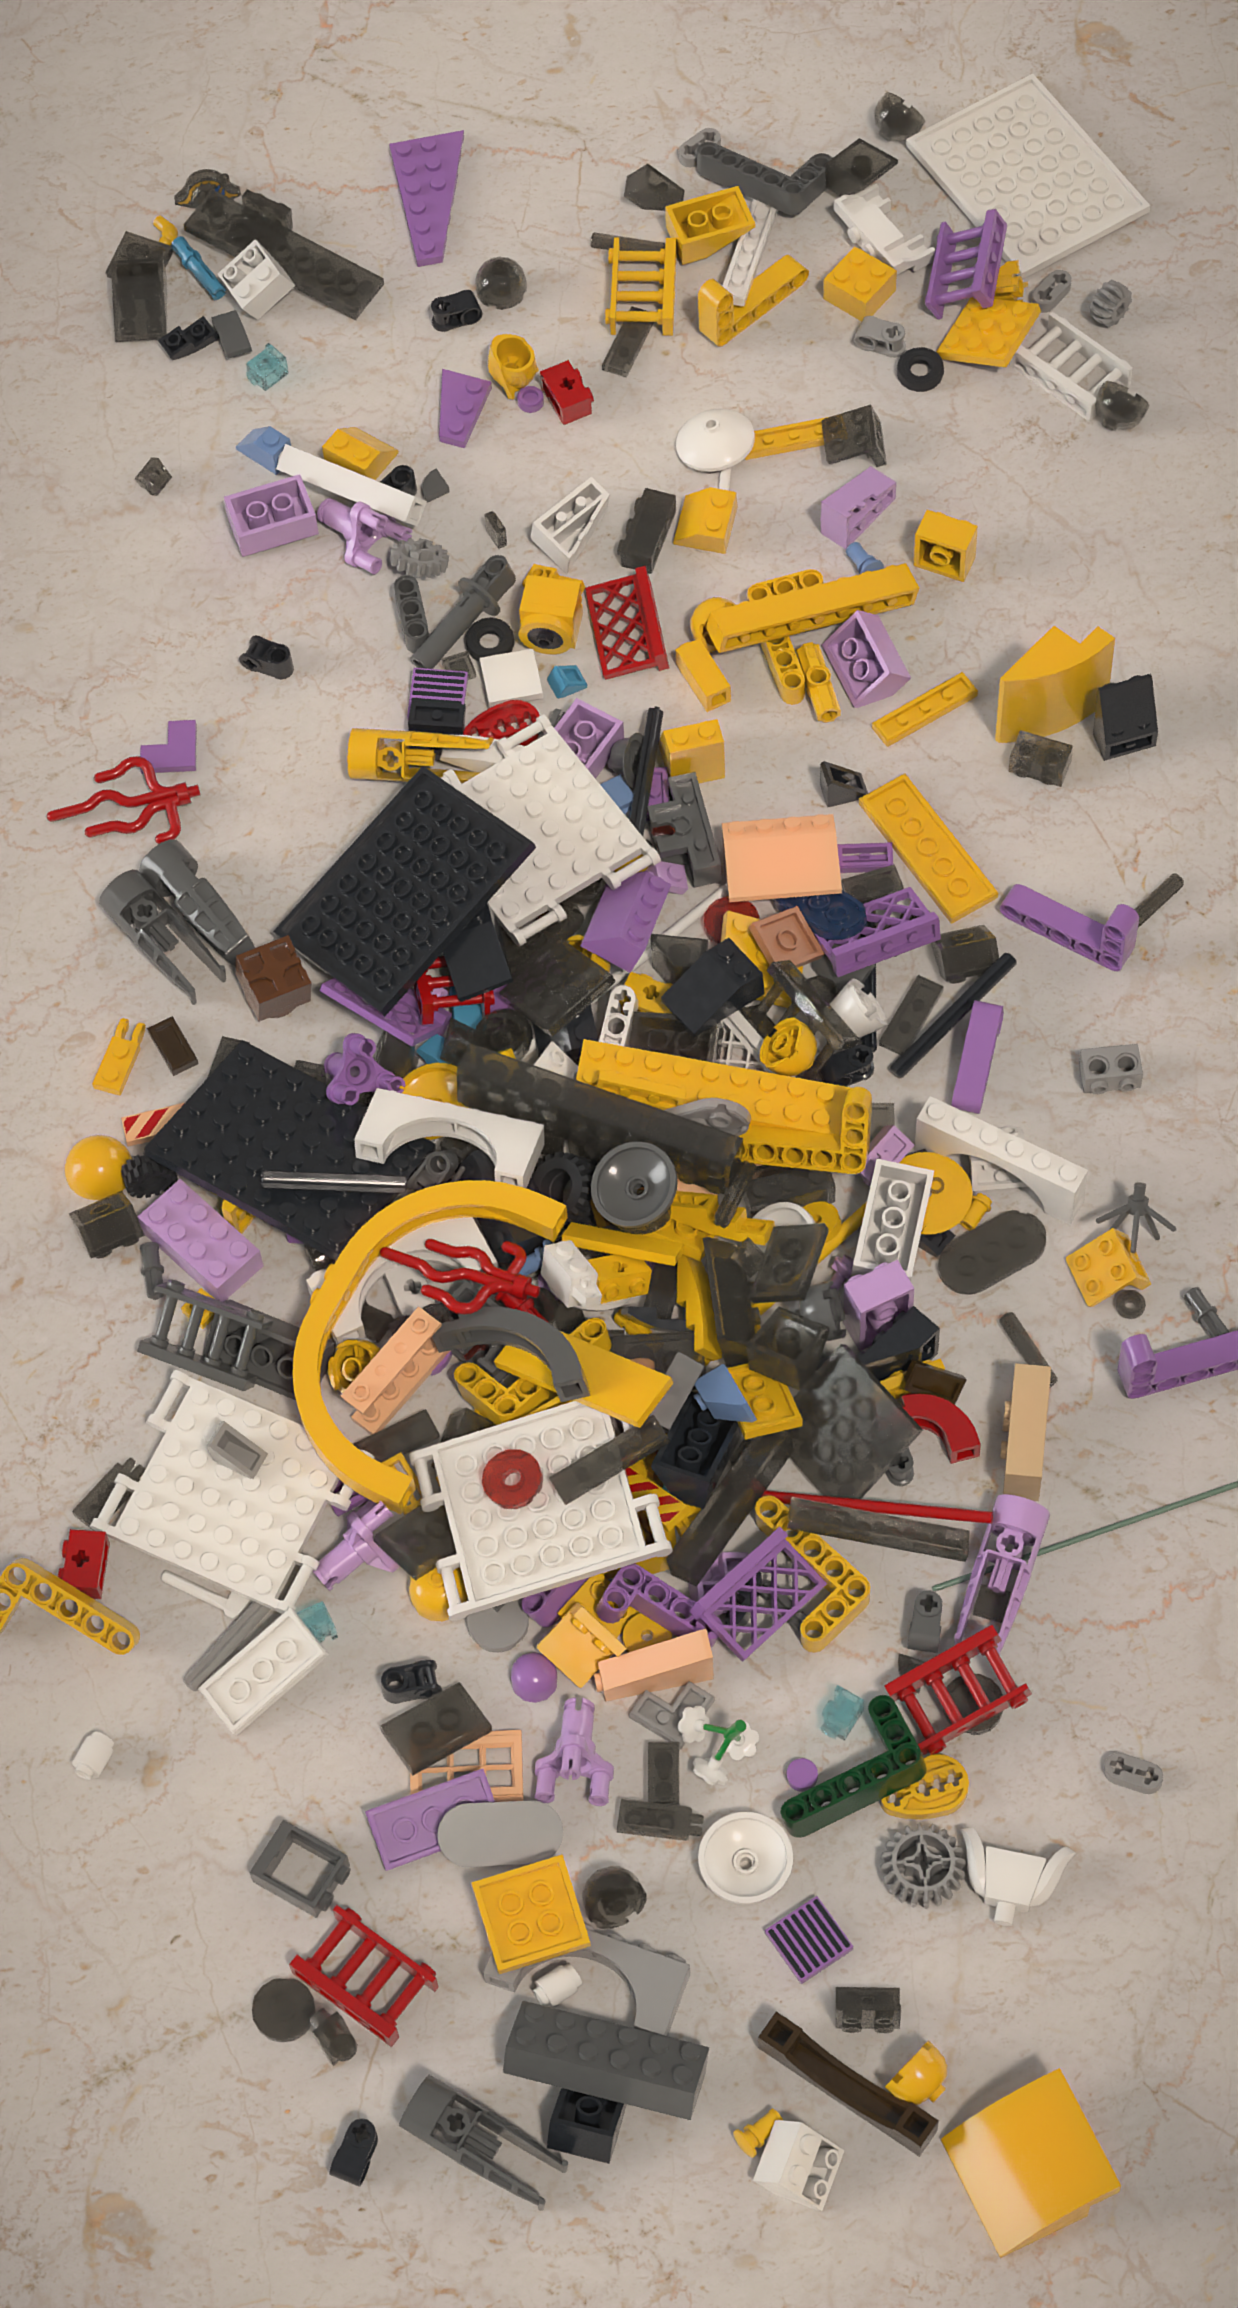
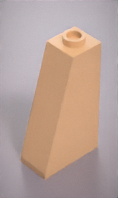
[594,1629,714,1702]

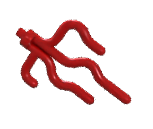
[47,756,201,844]
[379,1239,540,1315]

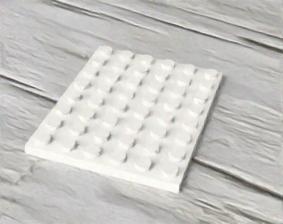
[906,74,1150,280]

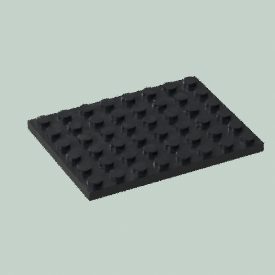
[273,766,536,1017]
[144,1040,436,1261]

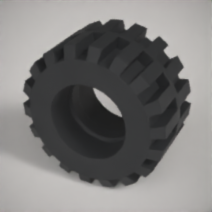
[532,1152,597,1229]

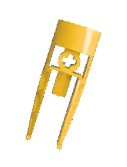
[347,728,494,783]

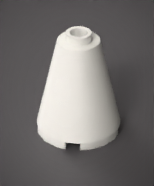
[809,979,887,1053]

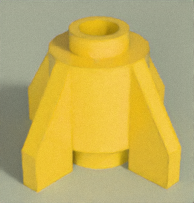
[994,260,1028,302]

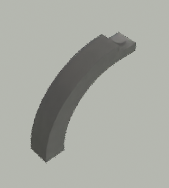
[432,1307,590,1402]

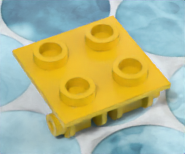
[557,1574,640,1638]

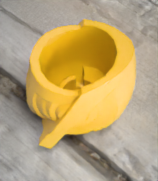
[488,334,539,400]

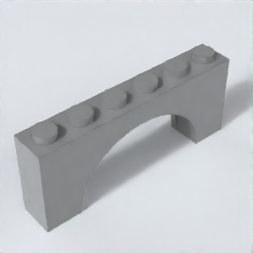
[483,1924,690,2037]

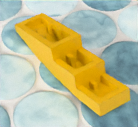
[664,1191,776,1246]
[677,1254,722,1361]

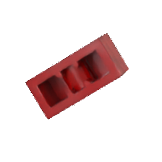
[540,360,594,425]
[58,1529,110,1600]

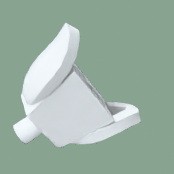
[960,1828,1077,1926]

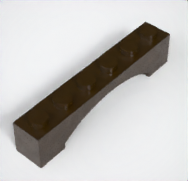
[758,2011,939,2157]

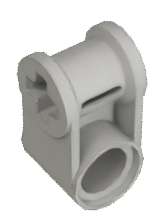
[854,316,906,358]

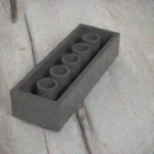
[503,2001,709,2120]

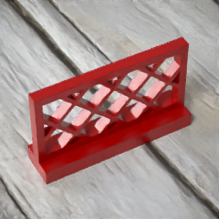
[585,566,670,680]

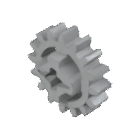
[390,538,449,578]

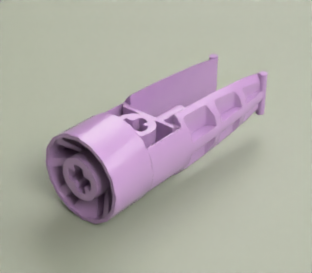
[954,1494,1050,1655]

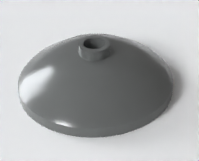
[591,1142,678,1228]

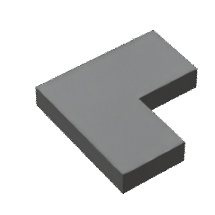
[629,1681,715,1749]

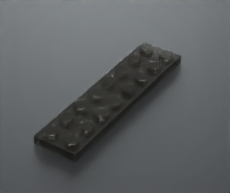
[183,189,384,320]

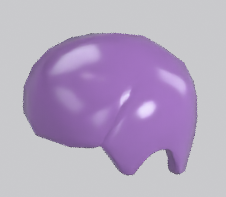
[511,1652,557,1703]

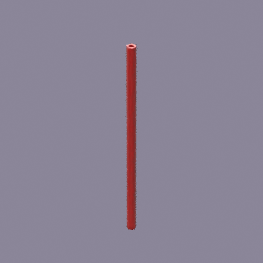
[723,1486,993,1524]

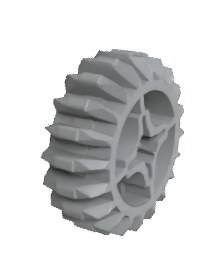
[880,1823,966,1909]

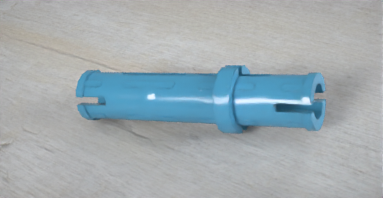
[171,236,227,300]

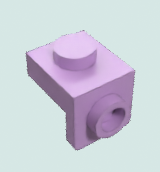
[645,861,688,895]

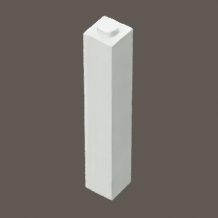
[276,444,427,527]

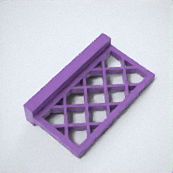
[813,887,941,977]
[320,978,452,1046]
[689,1527,827,1662]

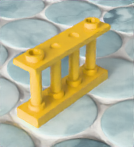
[605,237,677,336]

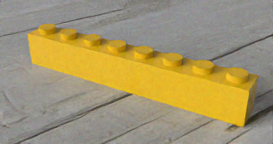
[706,563,919,653]

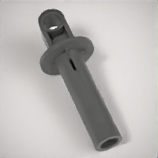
[410,555,516,669]

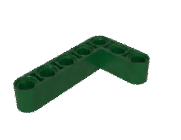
[780,1695,927,1838]

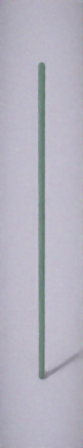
[932,1481,1238,1592]

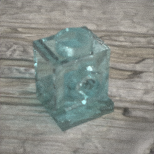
[246,343,289,391]
[297,1601,338,1643]
[820,1685,864,1741]

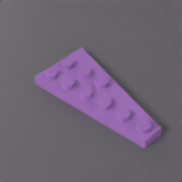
[389,130,464,267]

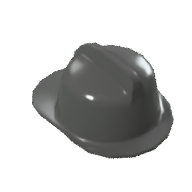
[607,733,643,789]

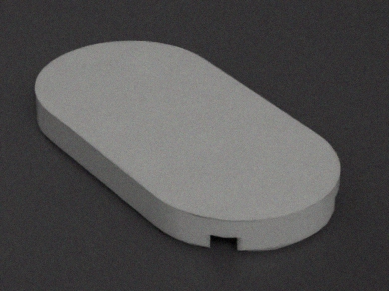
[650,1098,751,1148]
[467,1598,529,1653]
[437,1800,563,1867]

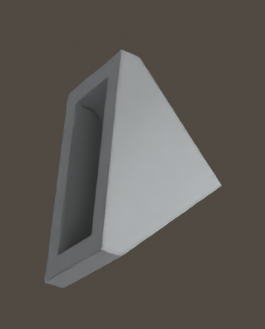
[206,1421,268,1479]

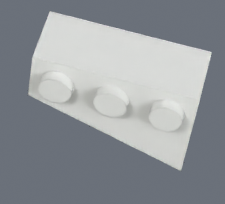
[531,477,610,574]

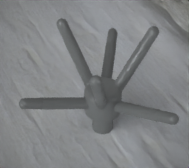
[1096,1182,1176,1253]

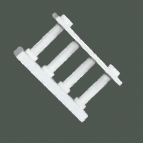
[1010,311,1133,422]

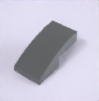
[211,310,252,359]

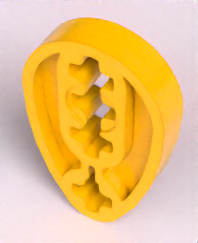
[881,1754,969,1820]

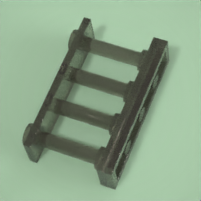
[739,960,860,1083]

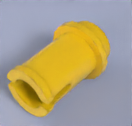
[959,1193,992,1232]

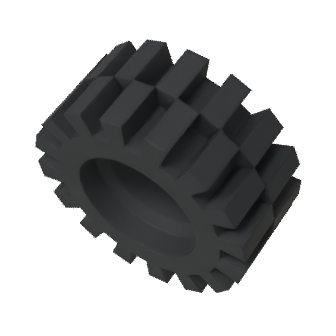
[121,1152,178,1198]

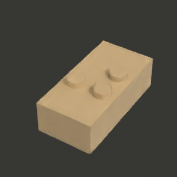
[1000,1363,1051,1501]

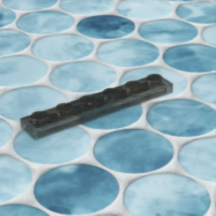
[787,1497,970,1562]

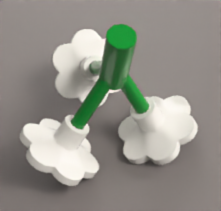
[678,1705,760,1785]

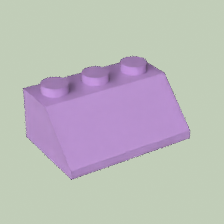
[822,610,911,708]

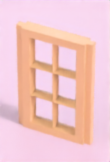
[410,1730,524,1802]

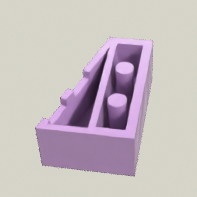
[820,466,896,549]

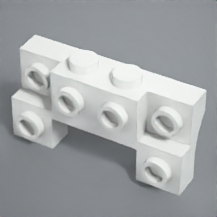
[834,184,936,275]

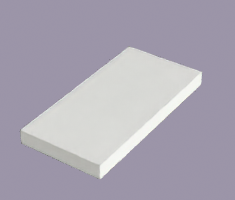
[198,1607,329,1736]

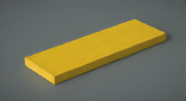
[859,773,998,924]
[494,1331,673,1428]

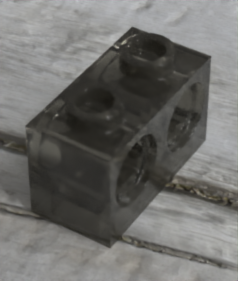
[1009,730,1073,787]

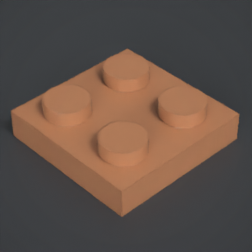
[749,906,825,976]

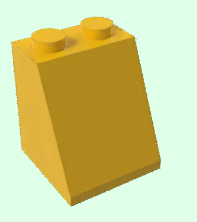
[658,719,725,784]

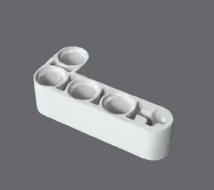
[599,985,638,1047]

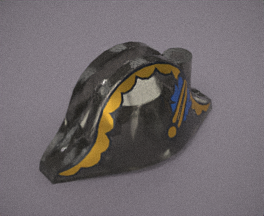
[174,169,241,210]

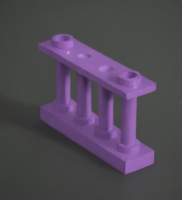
[925,208,1007,319]

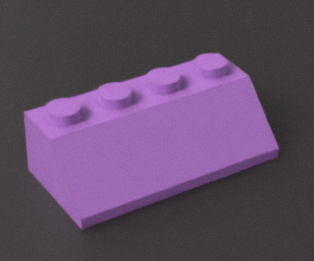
[580,871,671,973]

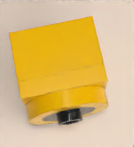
[518,575,583,654]

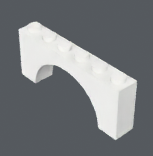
[354,1088,544,1188]
[915,1096,1088,1225]
[306,1217,498,1345]

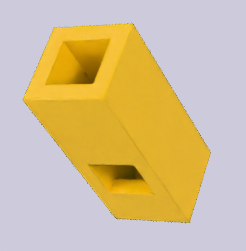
[675,639,731,712]

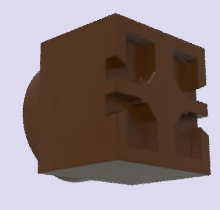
[236,935,312,1022]

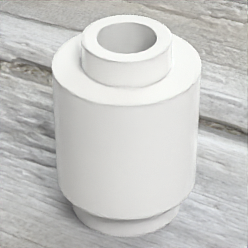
[72,1732,114,1780]
[533,1963,583,2008]

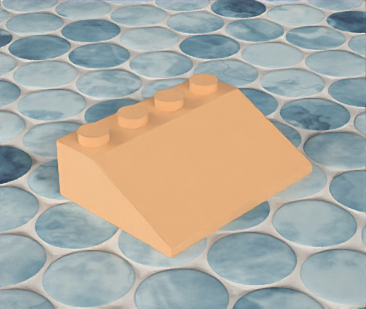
[722,814,842,902]

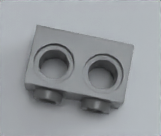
[1079,1044,1143,1094]

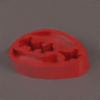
[463,700,540,746]

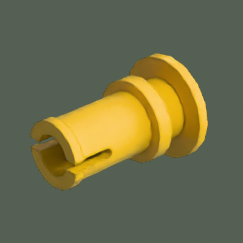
[733,2108,783,2158]

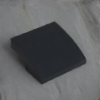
[408,701,466,761]

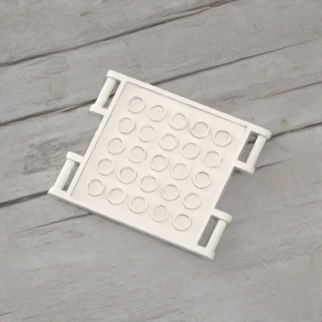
[441,714,661,947]
[90,1370,375,1614]
[409,1401,673,1621]

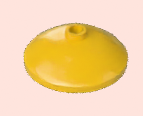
[399,1063,474,1140]

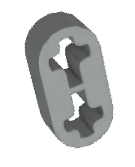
[679,128,721,168]
[1032,270,1071,313]
[1104,1753,1163,1794]

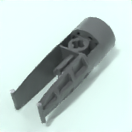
[139,840,255,968]
[99,869,226,1005]
[399,2074,568,2211]

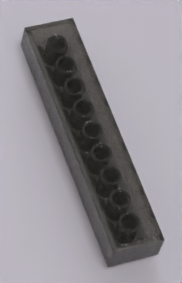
[456,1043,743,1196]

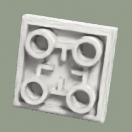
[480,649,543,708]

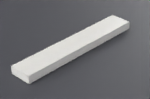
[722,199,778,306]

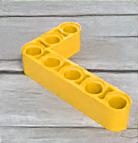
[698,255,809,347]
[747,569,823,705]
[723,1087,872,1174]
[454,1318,612,1425]
[755,1495,871,1653]
[0,1558,140,1655]

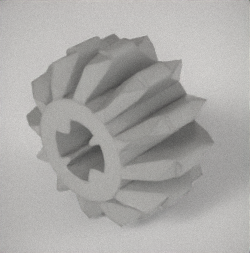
[1089,280,1132,327]

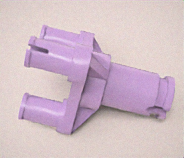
[317,498,412,574]
[313,1500,420,1591]
[535,1698,614,1806]

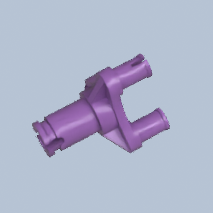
[323,1033,405,1105]

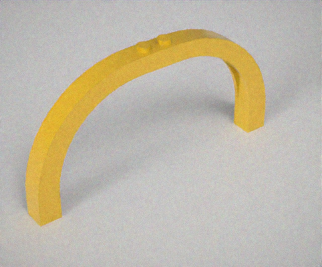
[293,1180,568,1515]

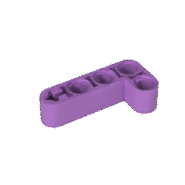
[951,1000,1004,1114]
[597,1564,723,1648]

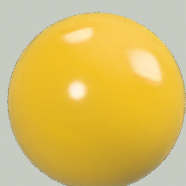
[65,1135,133,1200]

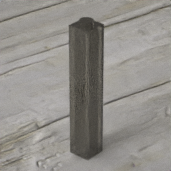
[666,1430,795,1587]

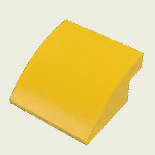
[995,626,1115,743]
[941,2068,1121,2258]

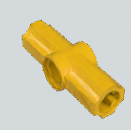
[796,642,841,723]

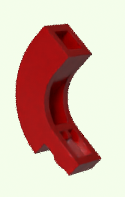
[876,1394,981,1464]

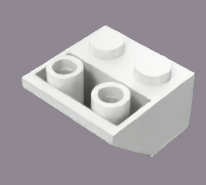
[218,239,296,320]
[753,2120,845,2211]

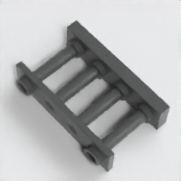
[137,1279,273,1391]

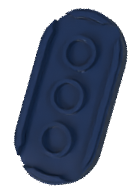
[774,890,867,940]

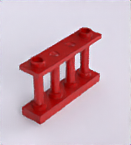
[412,956,495,1025]
[884,1624,1032,1755]
[289,1905,439,2047]

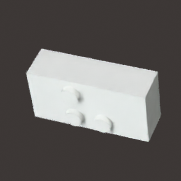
[851,1159,934,1282]

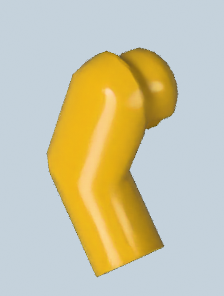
[153,215,178,249]

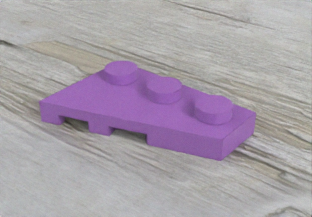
[439,369,492,448]

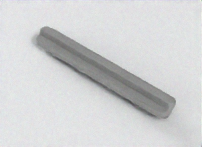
[183,1602,271,1691]

